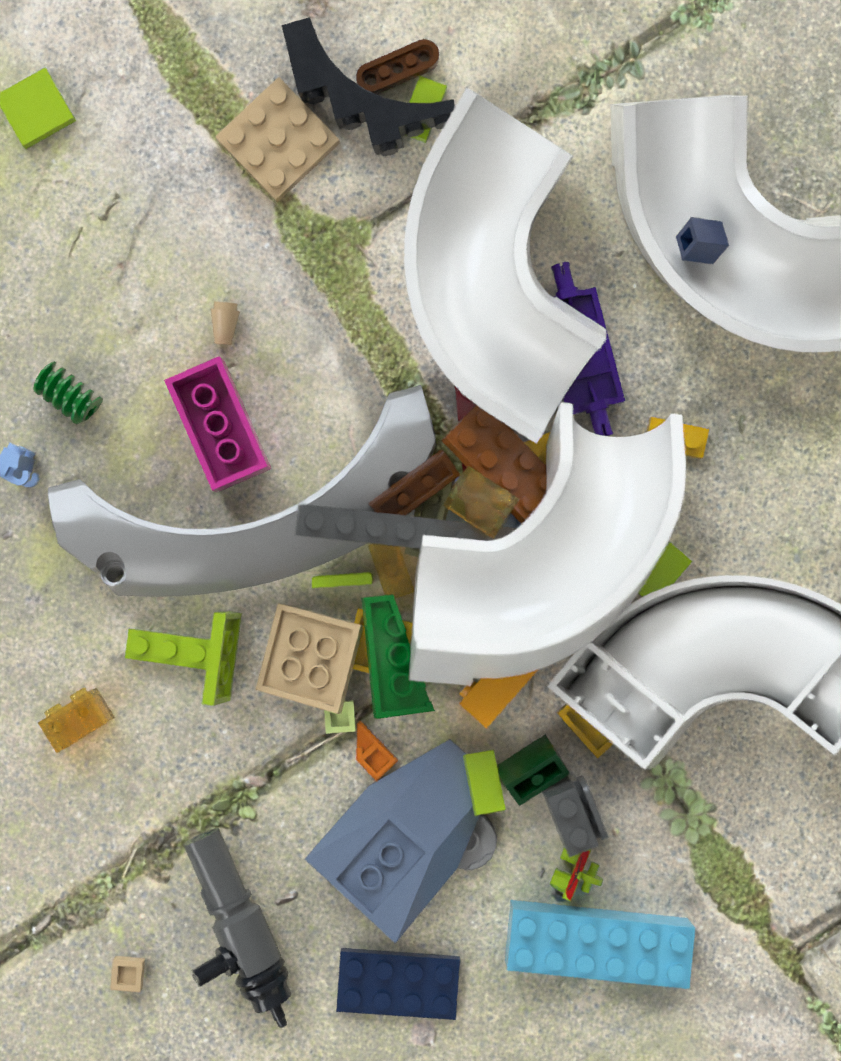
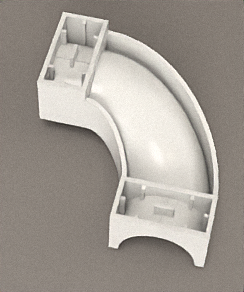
[404,88,606,444]
[610,95,841,352]
[409,403,686,685]
[547,576,841,770]

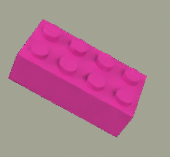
[164,356,271,493]

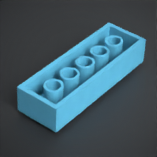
[505,900,695,989]

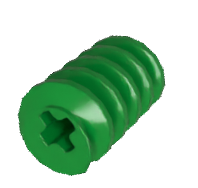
[33,361,103,424]

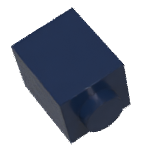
[676,217,729,264]

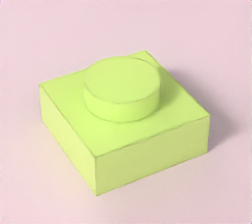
[324,700,356,734]

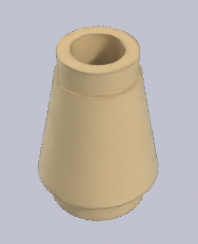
[210,301,240,345]

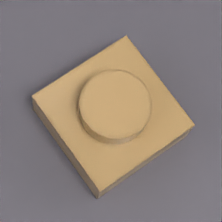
[110,956,145,992]

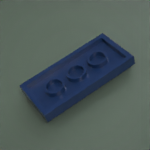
[336,948,460,1020]

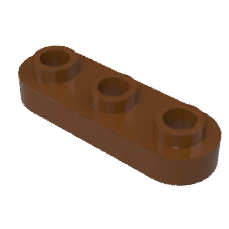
[356,39,439,95]

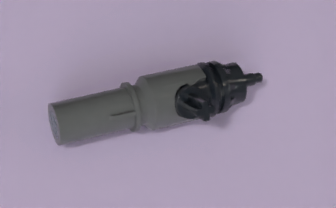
[183,828,291,1028]

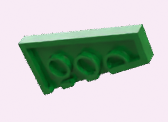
[361,595,435,719]

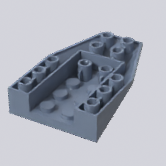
[305,739,480,943]

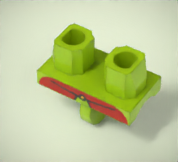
[549,847,603,902]

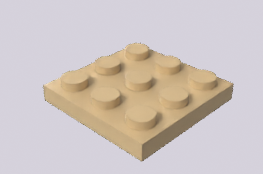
[215,77,340,203]
[255,603,364,714]

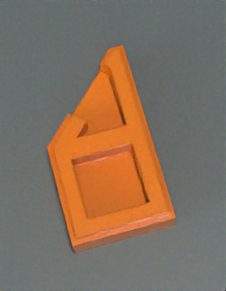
[356,720,398,781]

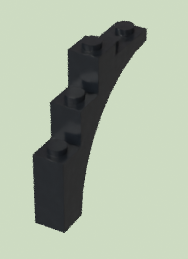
[281,17,455,156]

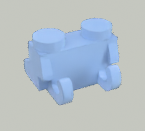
[0,443,39,488]

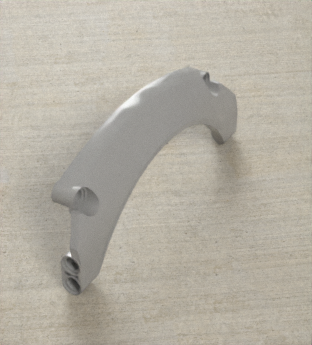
[48,385,436,597]

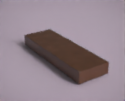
[368,449,460,516]

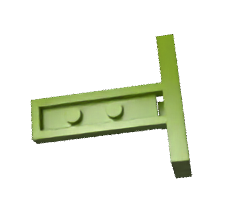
[125,611,242,706]

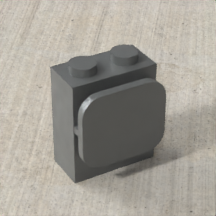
[542,775,608,857]

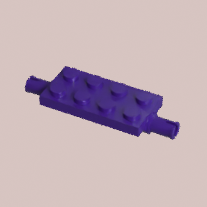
[551,262,625,436]

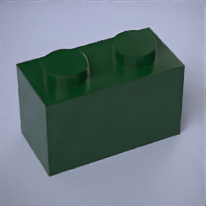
[497,734,570,806]

